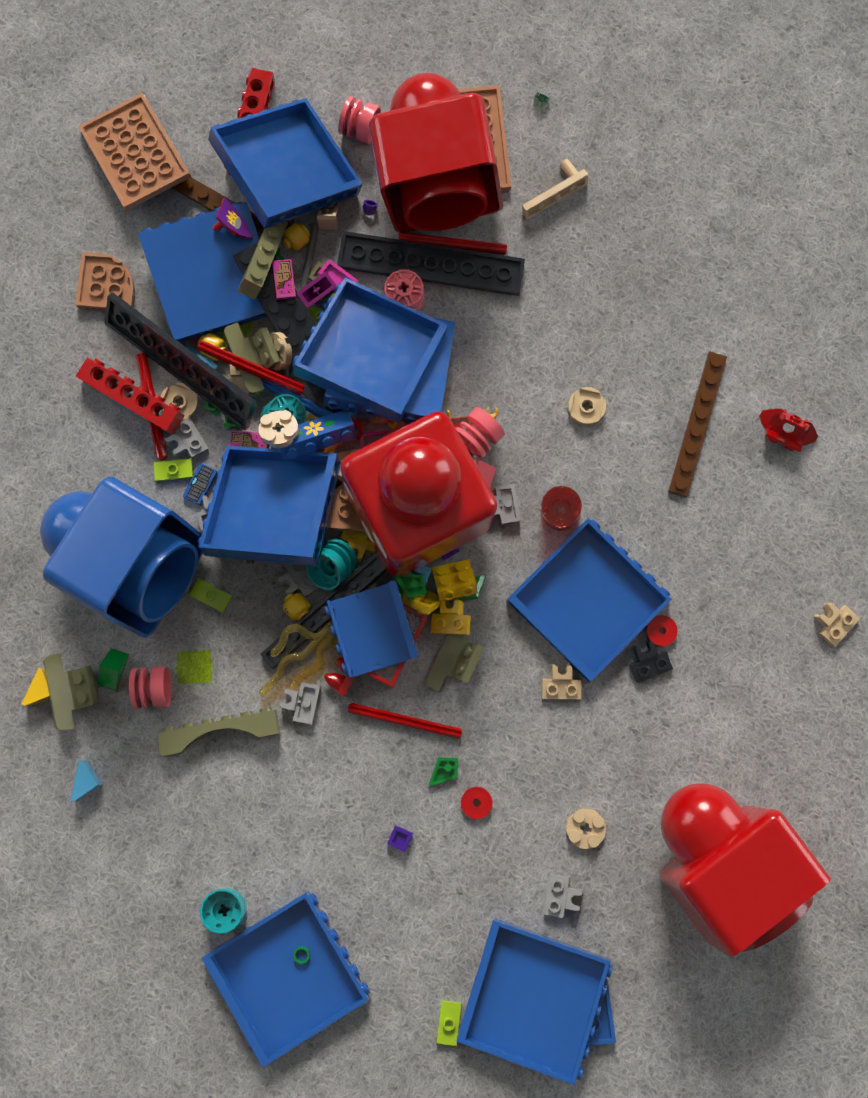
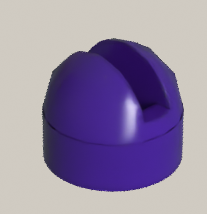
[363,200,378,216]

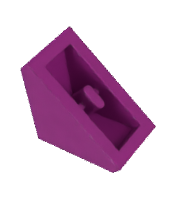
[296,271,337,309]

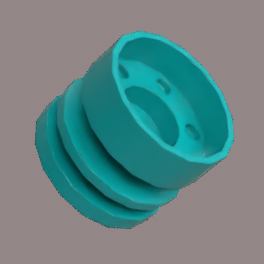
[260,394,306,431]
[305,539,357,590]
[200,888,247,934]

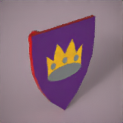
[213,198,253,239]

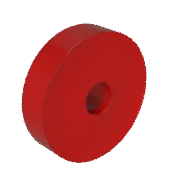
[646,615,678,646]
[461,786,493,819]

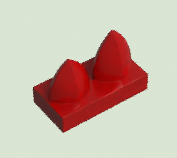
[324,657,354,696]

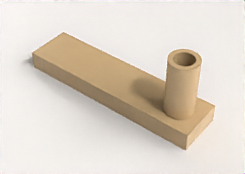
[522,159,588,220]

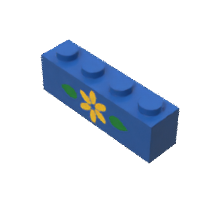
[277,410,357,461]

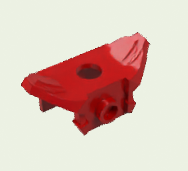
[759,409,818,452]

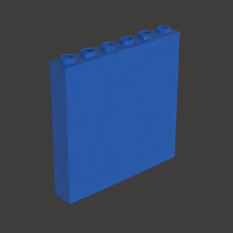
[208,98,362,229]
[138,202,267,343]
[292,277,448,423]
[323,299,455,424]
[198,446,341,566]
[506,518,672,682]
[201,891,370,1067]
[456,918,613,1085]

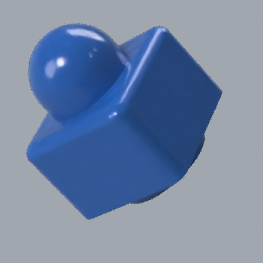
[40,477,203,638]

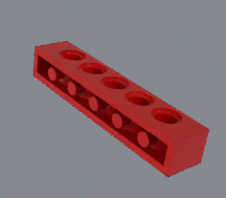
[224,68,275,176]
[75,357,185,435]

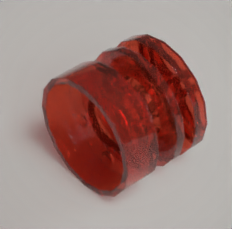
[541,486,582,531]

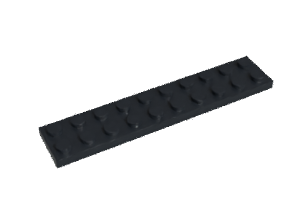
[337,231,525,296]
[233,242,343,413]
[104,293,256,430]

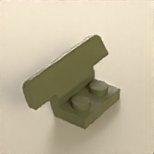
[224,322,280,394]
[426,634,484,692]
[43,653,98,731]

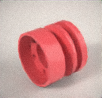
[338,96,381,144]
[384,270,424,311]
[456,407,505,459]
[129,666,172,709]

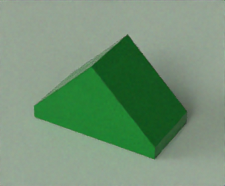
[98,648,130,691]

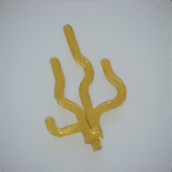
[259,622,343,697]

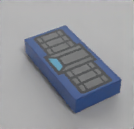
[183,463,217,505]

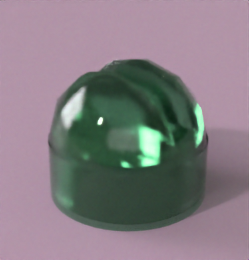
[534,91,550,107]

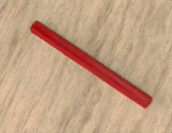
[398,232,507,255]
[198,341,305,395]
[136,353,168,460]
[348,703,462,739]

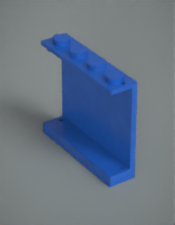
[325,580,419,678]

